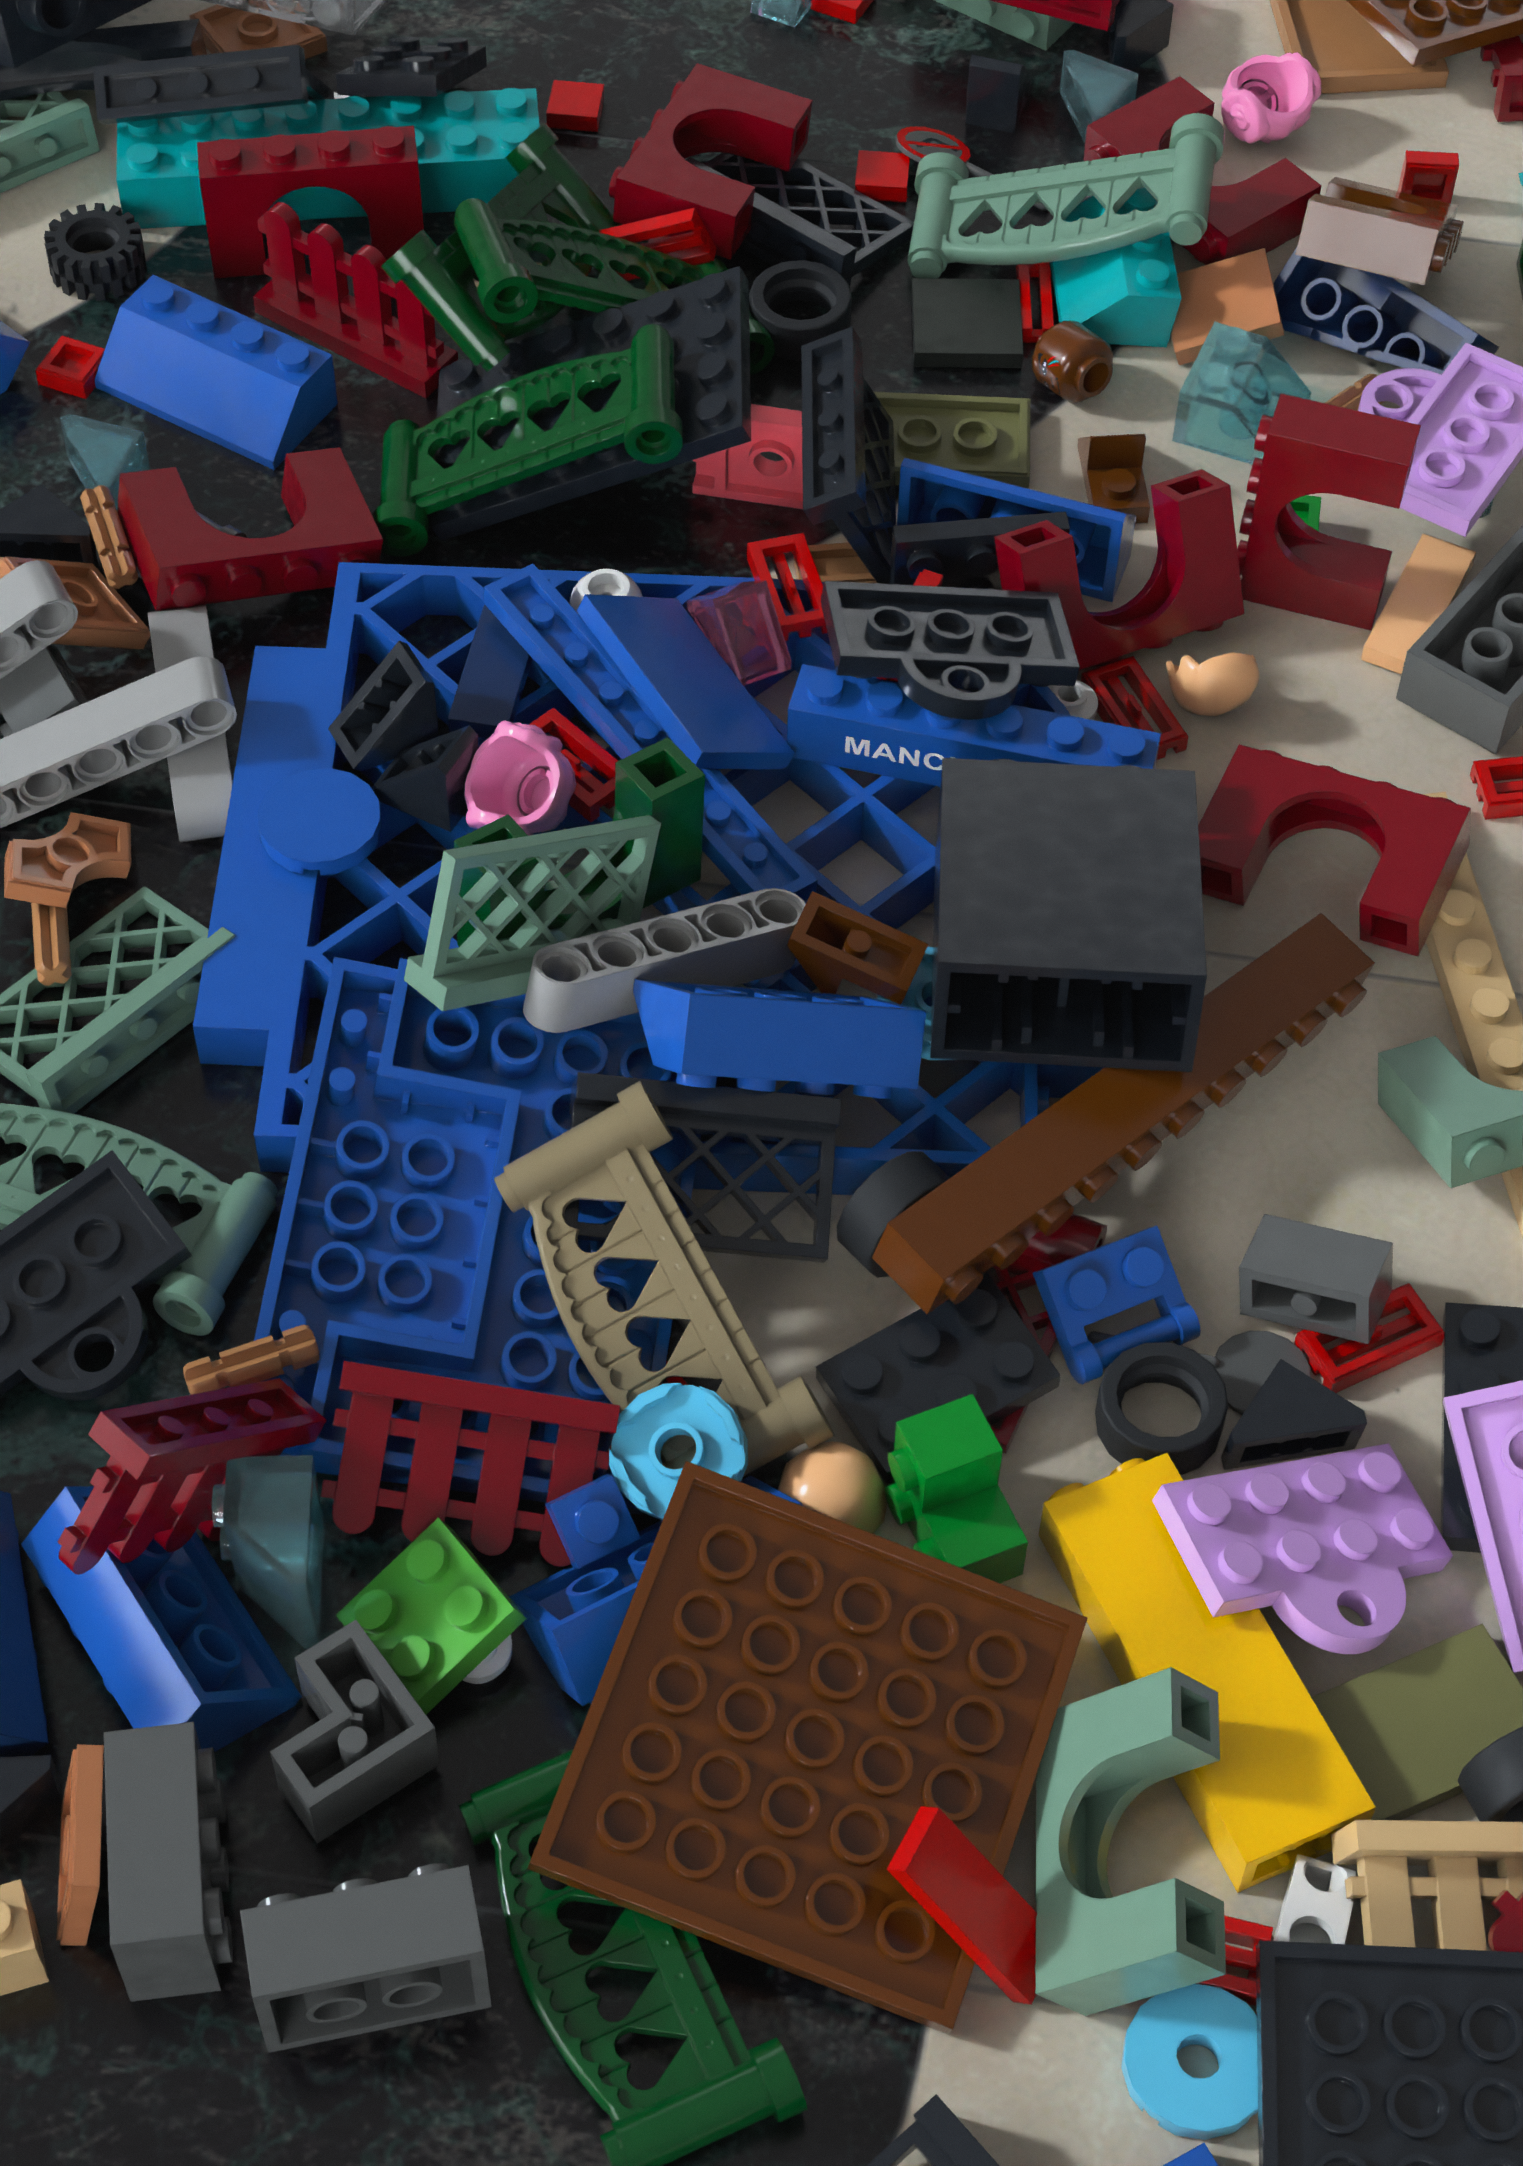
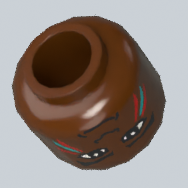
[1032,321,1113,402]

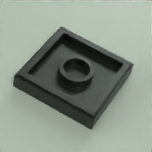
[911,278,1023,368]

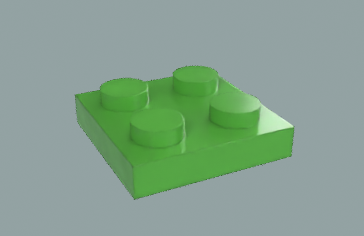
[336,1517,527,1715]

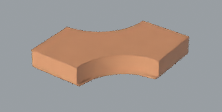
[4,812,131,909]

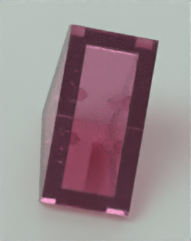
[687,580,791,686]

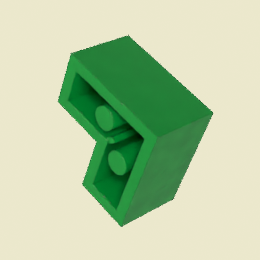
[885,1394,1028,1583]

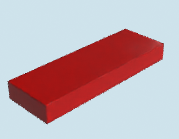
[887,1806,1037,2005]

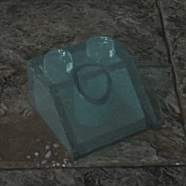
[1172,322,1312,465]
[212,1455,325,1648]

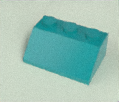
[1047,188,1182,347]

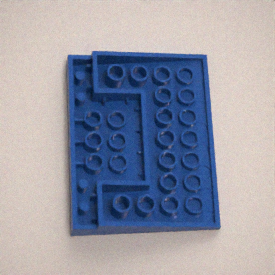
[254,957,701,1515]

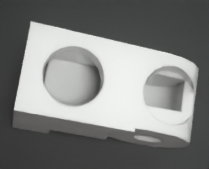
[1273,1854,1356,1944]

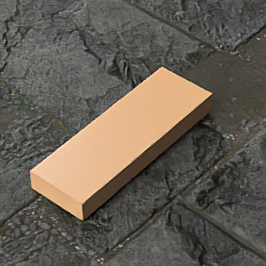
[1361,533,1476,674]

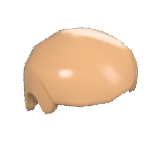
[1166,652,1260,716]
[778,1441,887,1533]

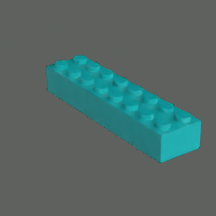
[116,88,540,229]

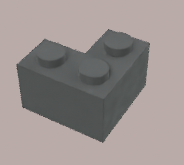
[270,1620,440,1844]

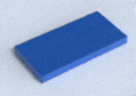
[577,594,795,770]

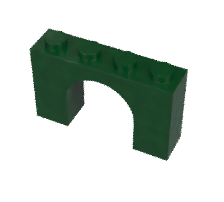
[454,737,705,947]

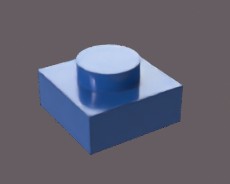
[545,1474,641,1569]

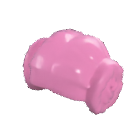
[1221,52,1321,144]
[464,720,576,836]

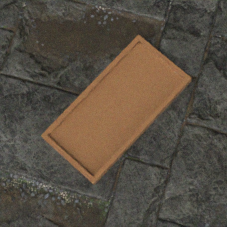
[1269,0,1449,94]

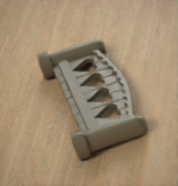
[494,1080,835,1477]

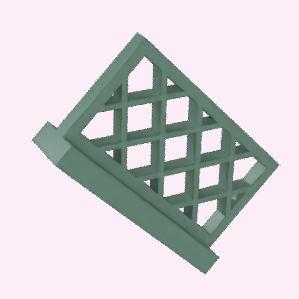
[0,91,100,193]
[404,815,661,1011]
[0,886,235,1114]

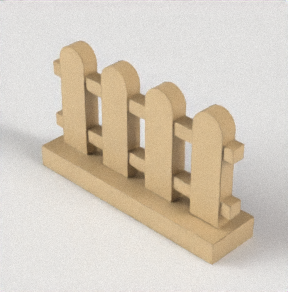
[1331,1820,1523,1951]

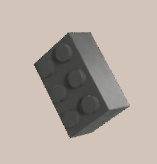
[104,1722,233,2002]
[240,1863,492,2053]

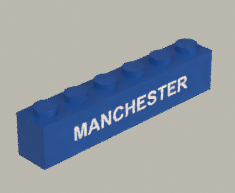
[787,664,1161,786]

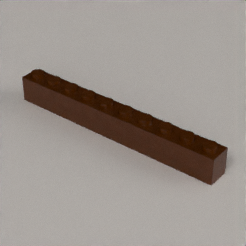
[872,913,1375,1315]

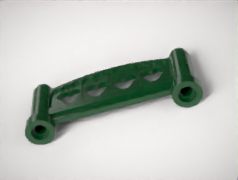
[381,122,622,372]
[454,198,775,376]
[372,324,683,557]
[458,1749,807,2166]

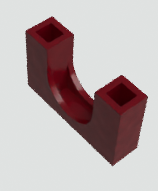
[609,63,813,260]
[1083,76,1322,265]
[197,126,424,279]
[1237,393,1421,631]
[117,447,383,611]
[994,469,1245,670]
[1198,744,1471,957]

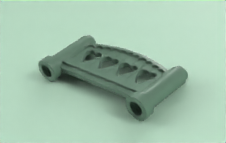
[907,113,1225,279]
[0,1103,278,1336]

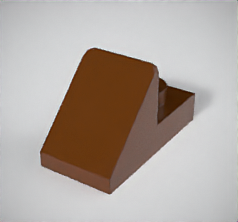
[1078,434,1150,524]
[787,891,929,1005]

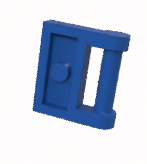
[1033,1226,1201,1385]

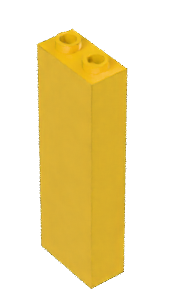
[1038,1453,1376,1893]

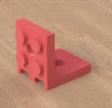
[692,404,803,509]

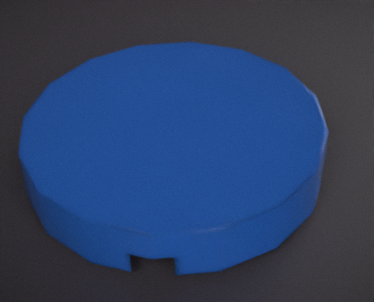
[258,767,382,875]

